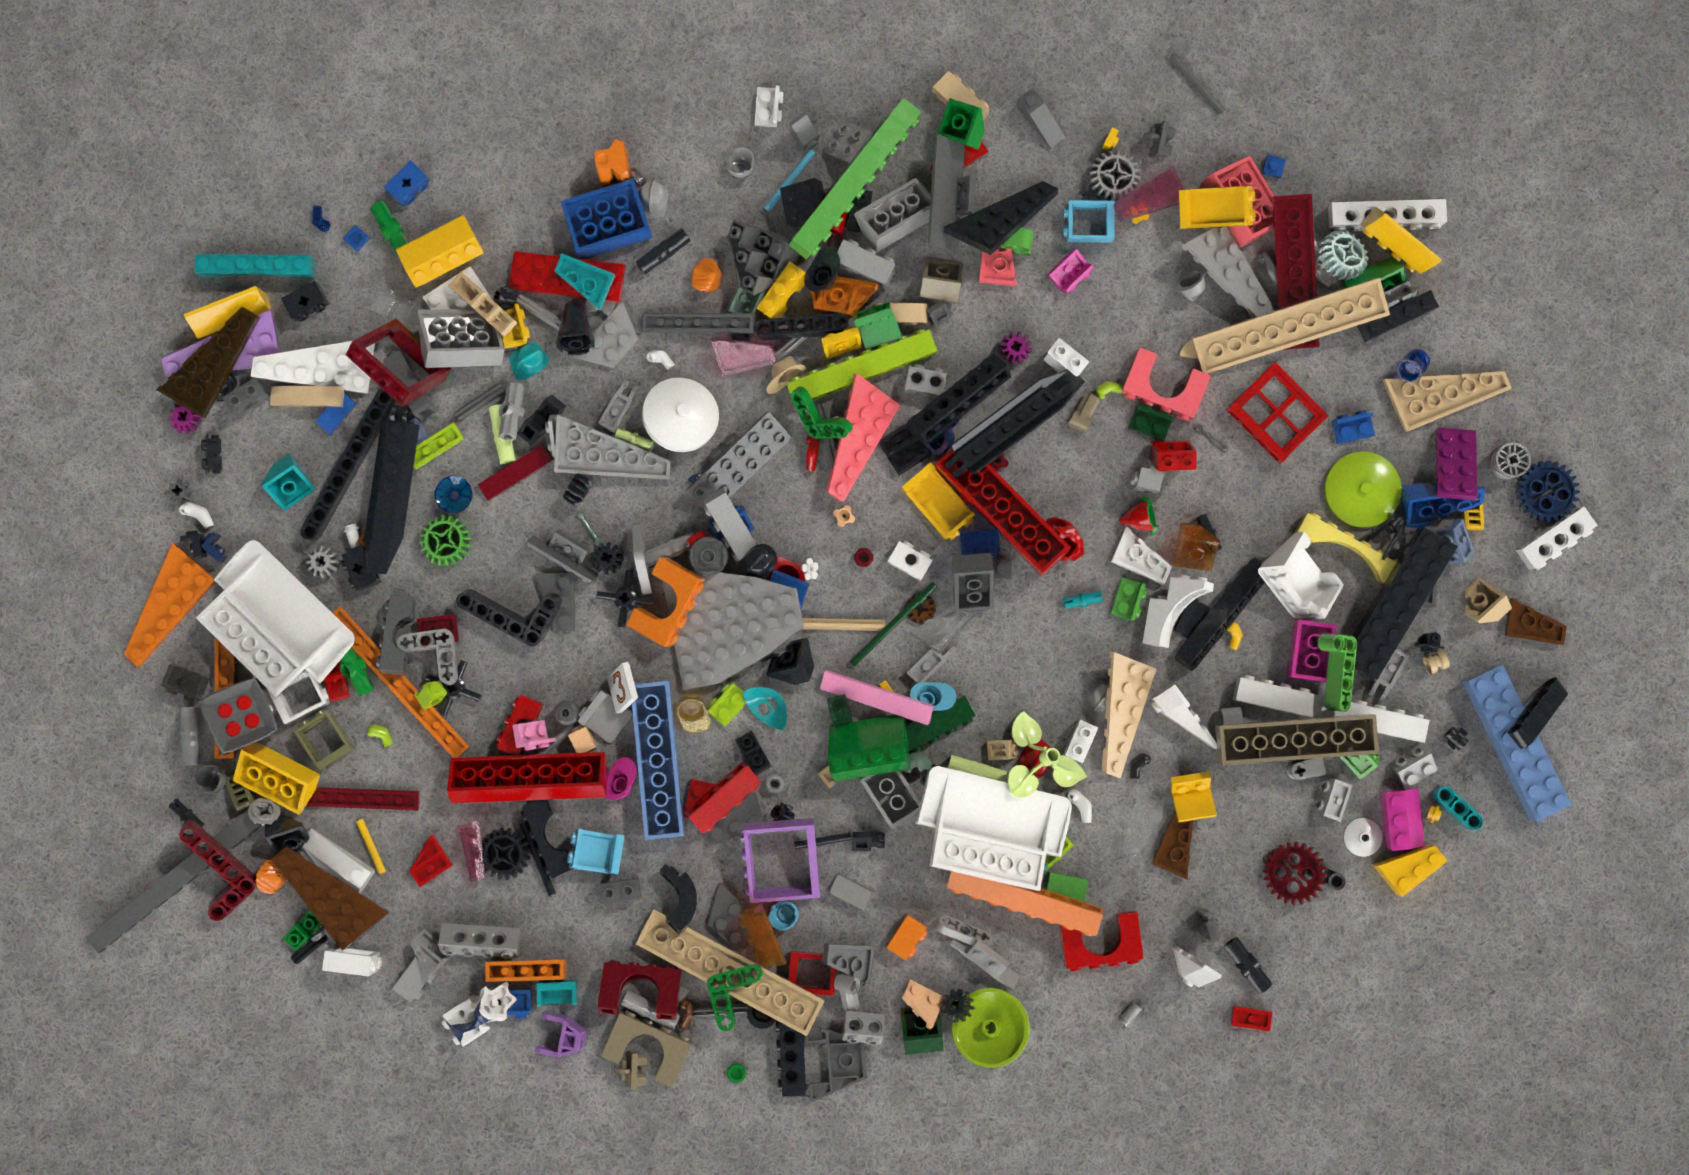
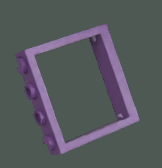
[740,818,820,903]

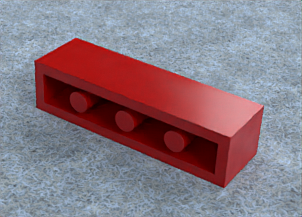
[684,762,761,834]

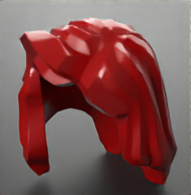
[1046,517,1084,561]

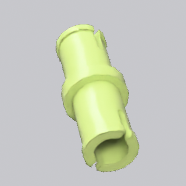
[615,428,655,452]

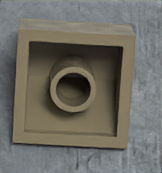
[920,257,963,303]

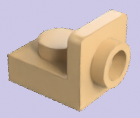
[987,739,1018,760]

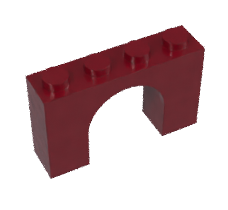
[597,960,682,1021]

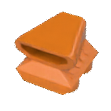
[594,139,631,188]

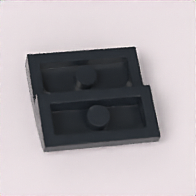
[878,423,931,476]

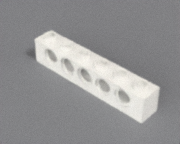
[1328,199,1447,232]

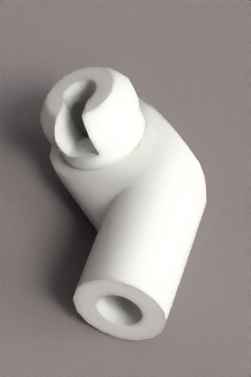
[646,350,675,370]

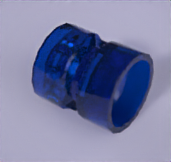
[1397,349,1430,382]

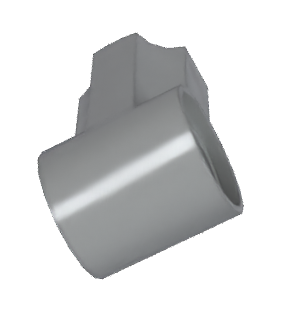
[834,973,860,1012]

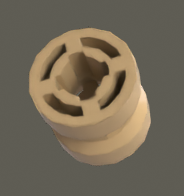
[1423,650,1450,674]

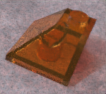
[1173,522,1220,571]

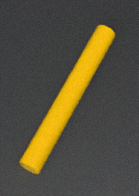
[356,819,386,874]

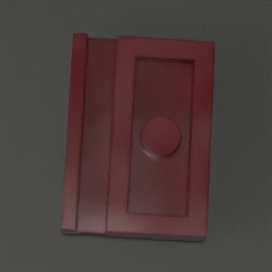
[417,614,460,646]

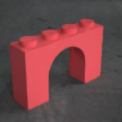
[1121,348,1211,422]

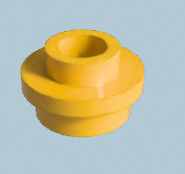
[1426,804,1442,823]

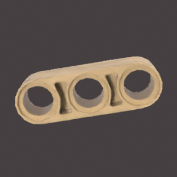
[872,303,928,325]

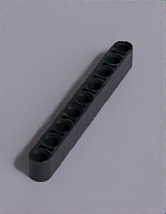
[300,389,396,542]

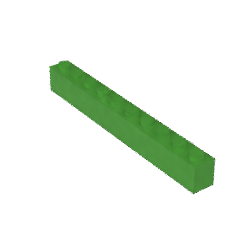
[789,97,921,260]

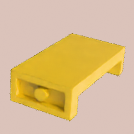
[1179,186,1256,229]
[901,462,976,540]

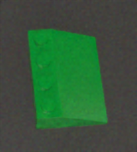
[828,714,911,782]

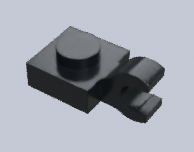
[852,832,885,851]

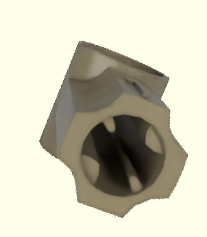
[1068,393,1100,434]

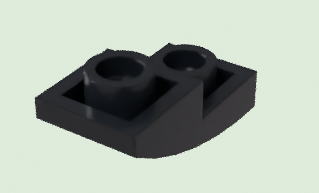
[735,731,772,775]

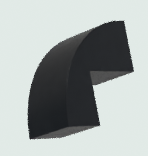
[517,394,566,445]

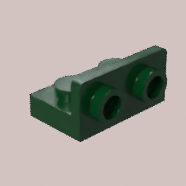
[1128,403,1174,441]

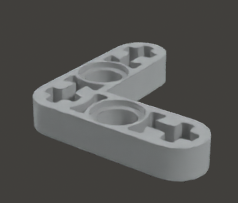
[632,523,653,595]
[397,629,458,685]

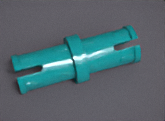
[1063,590,1103,609]

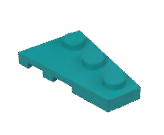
[555,254,615,311]

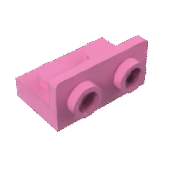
[513,720,556,751]

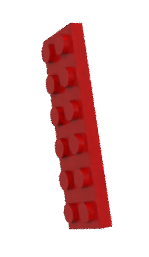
[508,251,626,303]

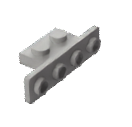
[950,938,1020,990]

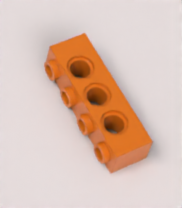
[485,959,567,982]

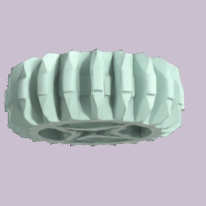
[1317,230,1369,281]

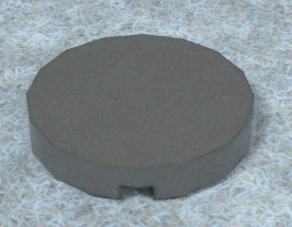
[689,537,728,576]

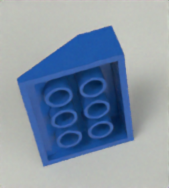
[561,178,653,259]

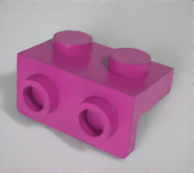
[1047,248,1094,293]

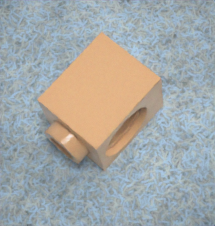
[568,725,597,753]

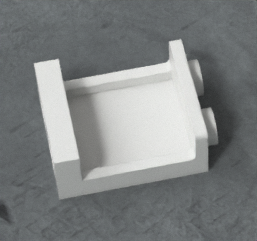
[1043,338,1089,377]

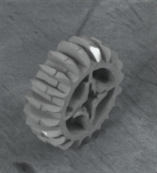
[1089,150,1141,202]

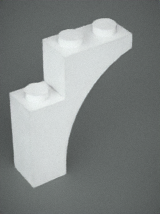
[1142,575,1214,648]

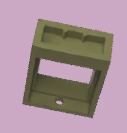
[294,709,356,771]

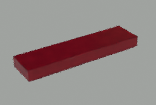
[477,444,553,501]

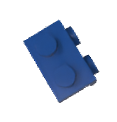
[493,989,532,1019]

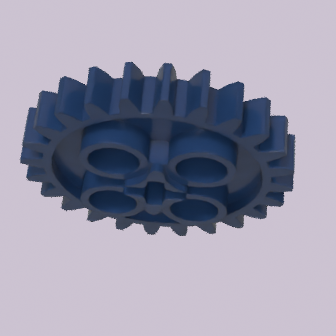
[1515,460,1580,523]

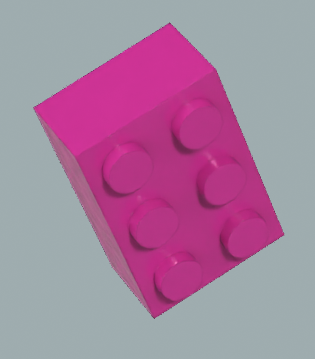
[1286,620,1337,683]

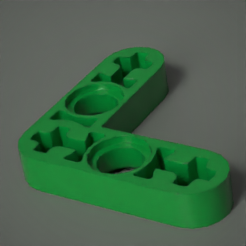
[790,386,853,439]
[707,964,763,1031]

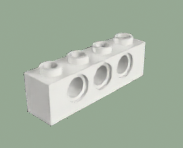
[1516,507,1597,570]

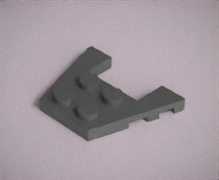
[805,1025,867,1102]

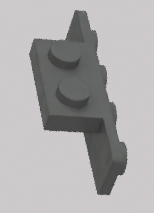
[526,530,598,583]

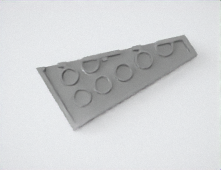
[1181,226,1275,318]
[554,414,671,480]

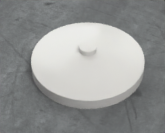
[642,378,719,452]

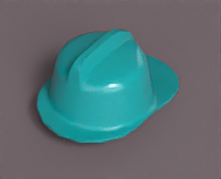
[508,342,549,380]

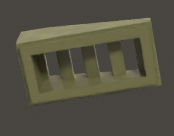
[226,771,256,812]

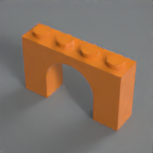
[626,557,705,647]

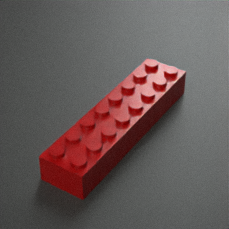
[935,448,1071,577]
[447,752,608,803]

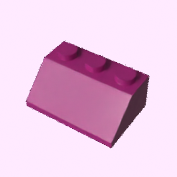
[1380,788,1425,851]

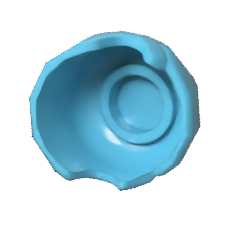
[768,900,799,930]

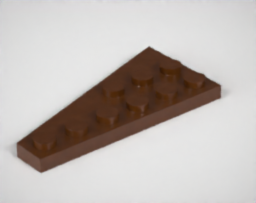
[271,847,390,950]

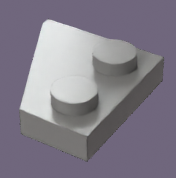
[410,929,452,979]

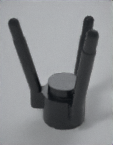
[1363,514,1404,560]

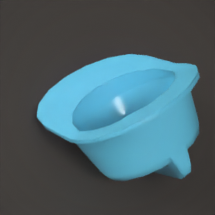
[910,682,957,711]

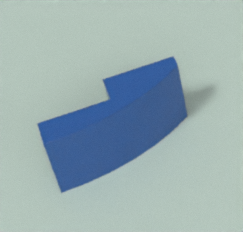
[316,393,357,434]

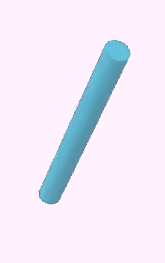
[763,149,816,212]

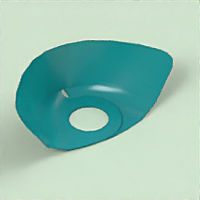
[743,687,787,730]

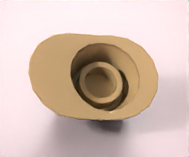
[766,356,806,394]

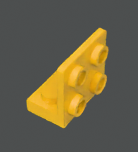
[1170,771,1217,822]

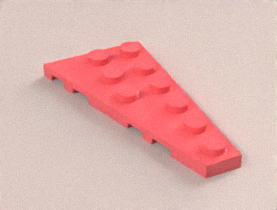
[826,373,900,502]

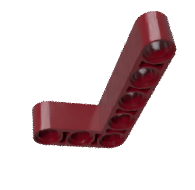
[179,820,256,921]

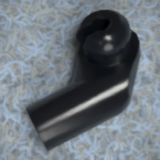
[1130,753,1151,779]

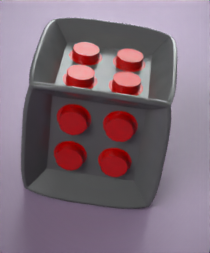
[197,676,279,755]

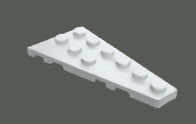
[251,341,375,394]

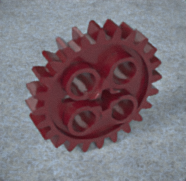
[1263,842,1328,905]

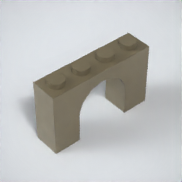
[601,1009,692,1088]

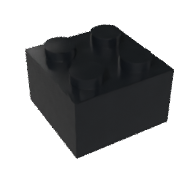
[780,178,825,228]

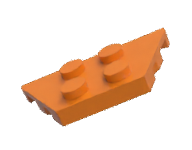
[811,276,878,318]

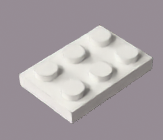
[423,266,492,310]

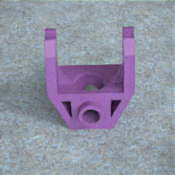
[535,1012,587,1058]

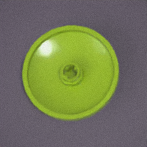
[1324,451,1402,528]
[952,988,1030,1068]

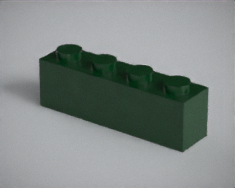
[906,695,976,753]

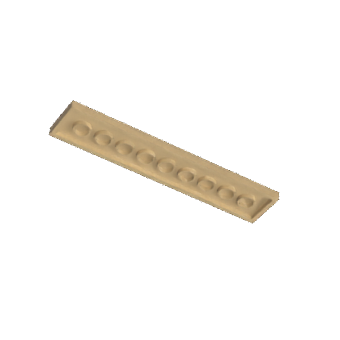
[1192,277,1390,374]
[636,909,825,1036]

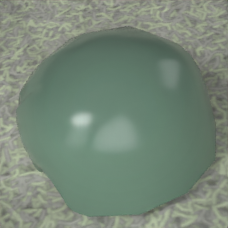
[901,753,932,773]

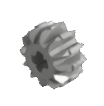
[306,546,340,579]

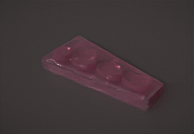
[1113,166,1184,222]

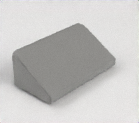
[829,875,872,910]

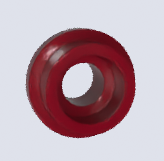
[854,548,873,567]

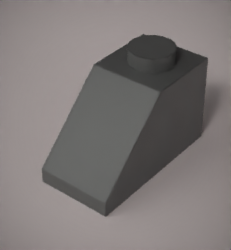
[789,111,819,151]

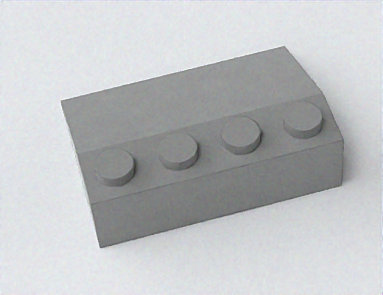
[417,309,505,368]

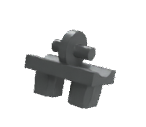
[1143,120,1175,158]

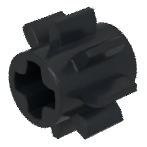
[493,286,517,310]
[1444,727,1469,750]
[771,802,795,821]

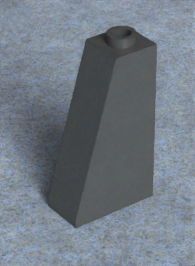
[383,350,438,420]

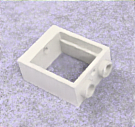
[268,670,330,724]
[322,946,382,976]

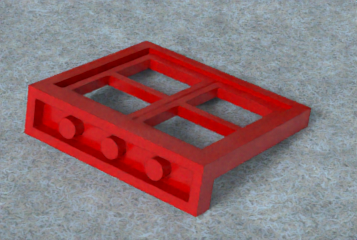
[1226,362,1329,464]

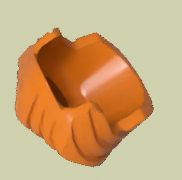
[691,258,723,293]
[255,859,287,894]

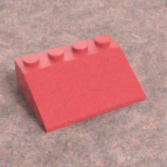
[1200,156,1274,248]

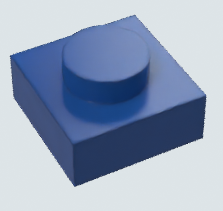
[1262,154,1286,179]

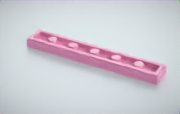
[820,670,934,725]

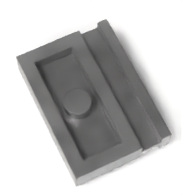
[1197,908,1219,941]

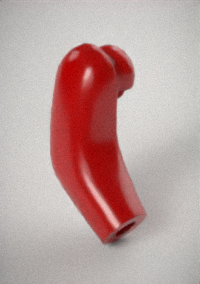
[806,435,820,471]

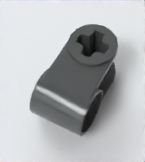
[1307,858,1346,890]

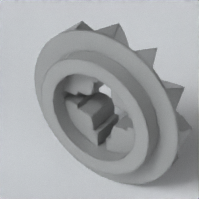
[248,797,280,826]

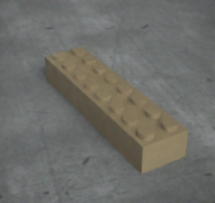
[1215,714,1379,765]

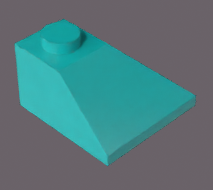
[261,453,316,511]

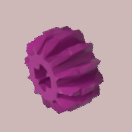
[1000,331,1032,364]
[168,404,202,434]

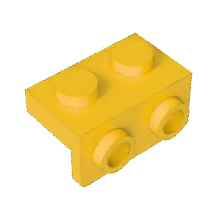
[500,304,530,349]

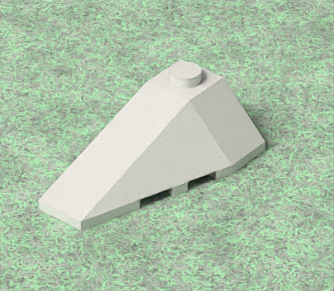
[1151,685,1217,749]
[303,828,376,894]
[1173,945,1222,987]

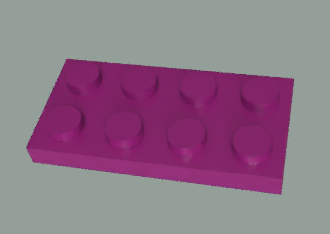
[1436,428,1477,500]

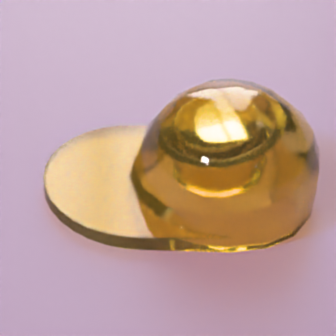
[676,693,711,734]

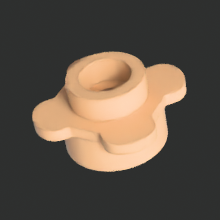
[833,505,855,527]

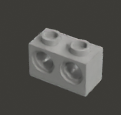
[904,364,947,398]
[842,1011,885,1045]

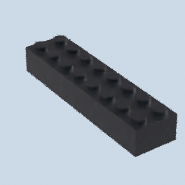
[1353,525,1458,680]

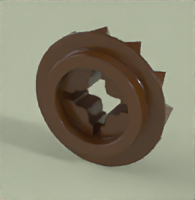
[905,594,936,624]

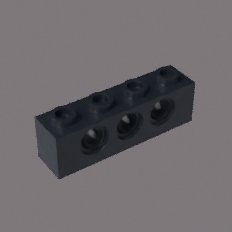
[776,1020,806,1097]

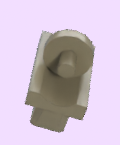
[615,1051,647,1090]

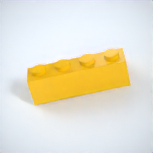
[1360,207,1442,274]
[396,214,484,288]
[184,286,274,340]
[233,742,320,815]

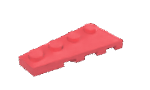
[979,248,1017,287]

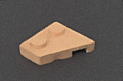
[902,979,945,1030]

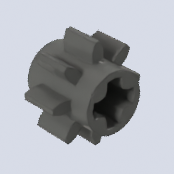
[167,479,193,504]

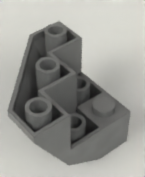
[727,220,799,295]

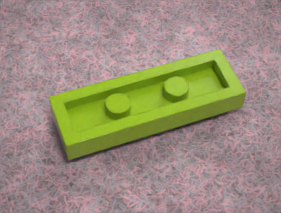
[414,422,465,470]

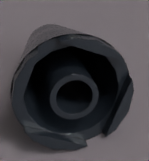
[556,300,595,355]

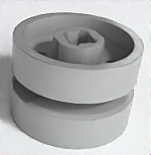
[1489,442,1531,480]

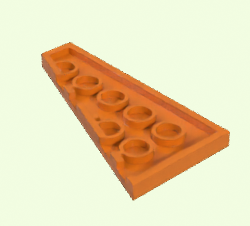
[124,542,216,667]

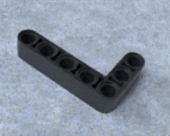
[456,589,562,646]

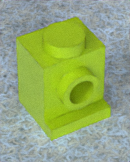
[414,680,447,710]

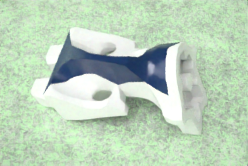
[442,981,517,1047]

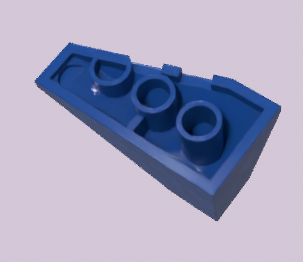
[1401,483,1485,528]

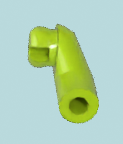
[1095,381,1123,399]
[367,724,394,748]

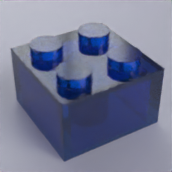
[958,529,1000,559]

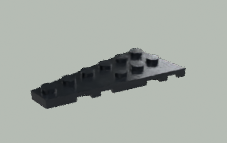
[944,181,1058,255]

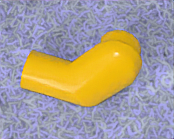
[1227,622,1243,651]

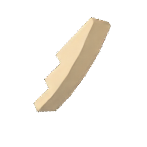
[448,272,517,337]
[270,386,344,407]

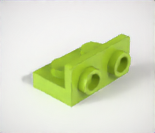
[707,683,746,727]

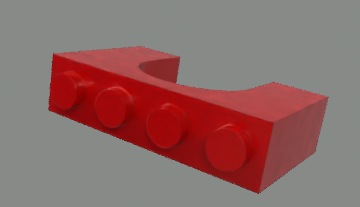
[1059,911,1144,971]

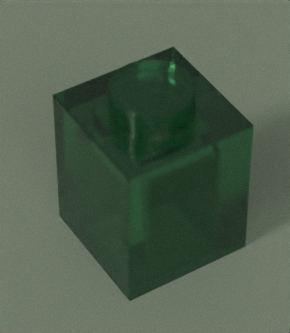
[827,694,853,727]

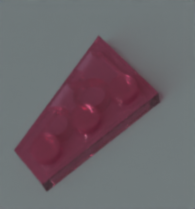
[711,339,777,376]
[458,821,485,882]

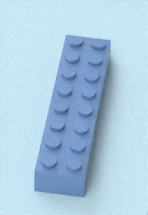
[1462,665,1572,822]
[632,681,685,840]

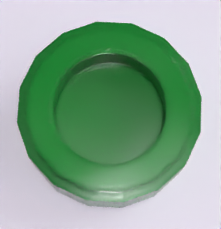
[727,1063,747,1083]

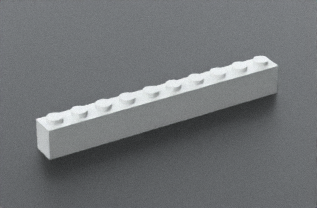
[1233,675,1430,743]

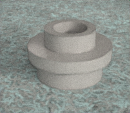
[765,774,784,794]

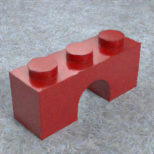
[496,695,544,755]

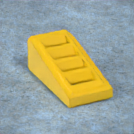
[1461,504,1484,531]

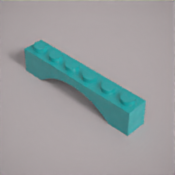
[194,254,315,278]

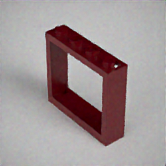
[345,318,452,406]

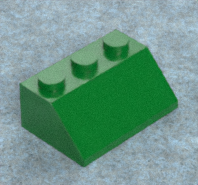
[1341,256,1406,292]

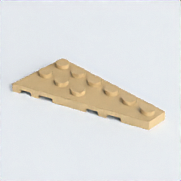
[1383,371,1512,432]
[1102,651,1156,778]

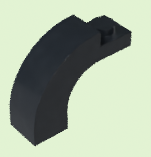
[660,864,697,936]

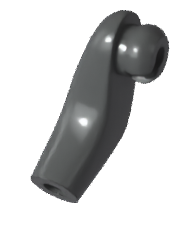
[1257,251,1277,286]

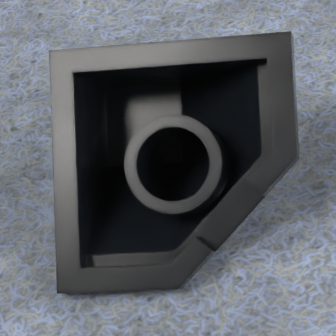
[766,638,814,685]
[265,815,310,855]

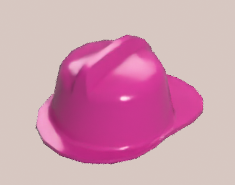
[605,757,637,800]

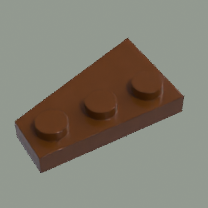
[1505,598,1567,645]

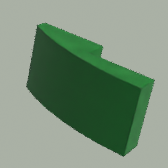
[283,910,322,951]

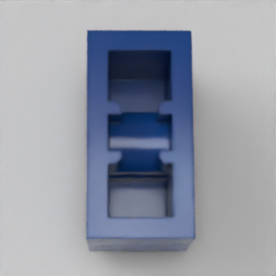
[384,160,430,207]

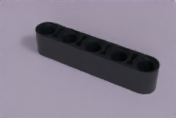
[755,313,849,341]
[1508,677,1568,749]

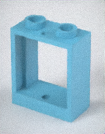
[1063,200,1115,243]

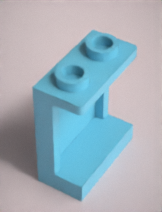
[567,828,624,875]

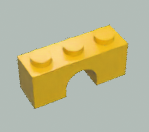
[757,262,806,319]

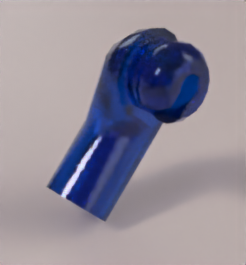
[312,206,331,232]

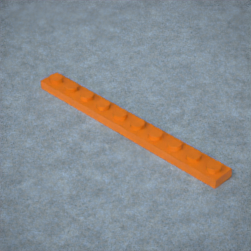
[332,606,470,758]

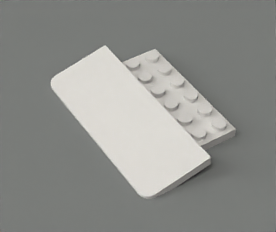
[196,540,355,697]
[915,766,1072,891]

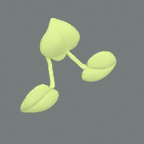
[1008,711,1087,798]

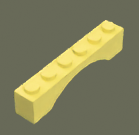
[1294,512,1398,584]

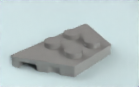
[573,302,639,369]

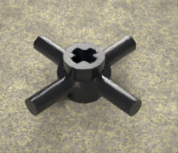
[596,570,654,628]
[425,660,482,716]

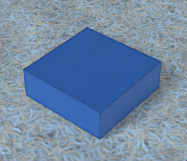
[343,225,370,252]

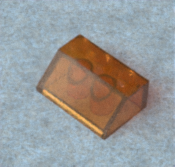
[738,902,787,968]

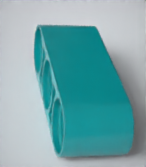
[1432,786,1483,830]

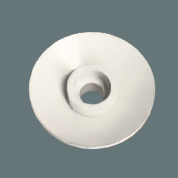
[1344,818,1382,857]

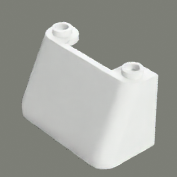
[1258,532,1344,620]

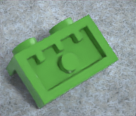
[1110,577,1147,621]
[1340,754,1380,780]

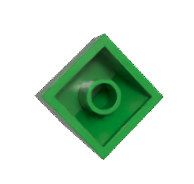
[937,98,985,150]

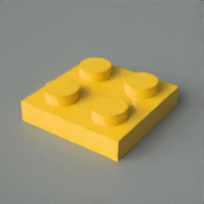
[821,327,862,360]

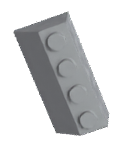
[855,178,931,253]

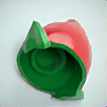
[1119,496,1159,536]

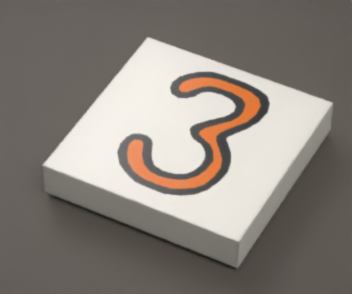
[607,662,638,713]

